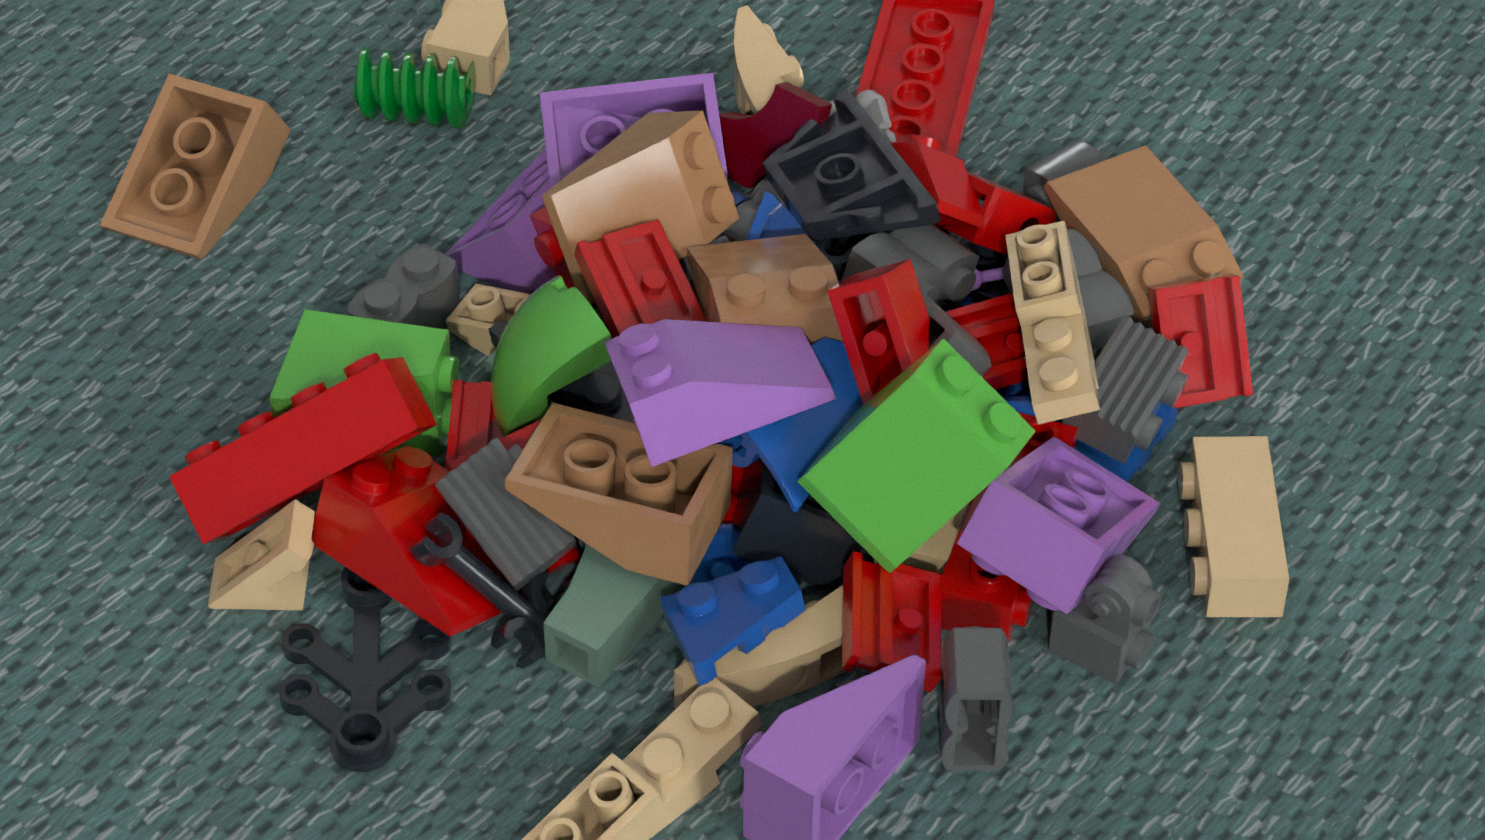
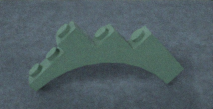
[485,350,685,688]

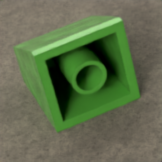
[270,309,459,457]
[797,338,1036,573]

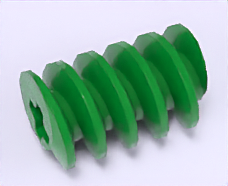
[354,47,476,129]

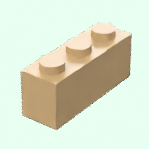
[1178,436,1289,617]

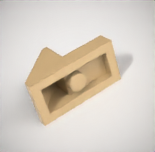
[208,500,315,610]

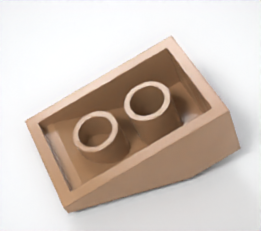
[99,74,291,260]
[542,110,739,304]
[1043,145,1244,329]
[687,234,843,346]
[505,403,733,586]

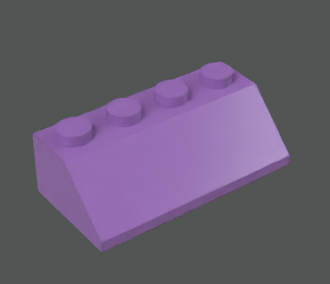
[445,146,556,293]

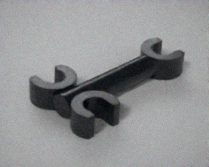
[410,513,563,669]

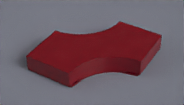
[719,82,832,189]

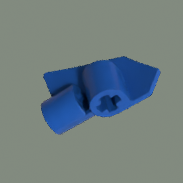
[717,337,863,512]

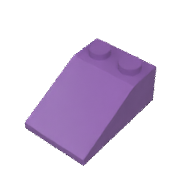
[540,73,728,188]
[604,319,836,467]
[957,437,1161,614]
[740,654,926,840]

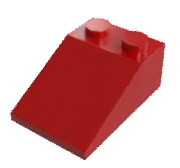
[311,445,519,637]

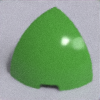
[491,275,611,437]

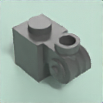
[1048,555,1162,684]

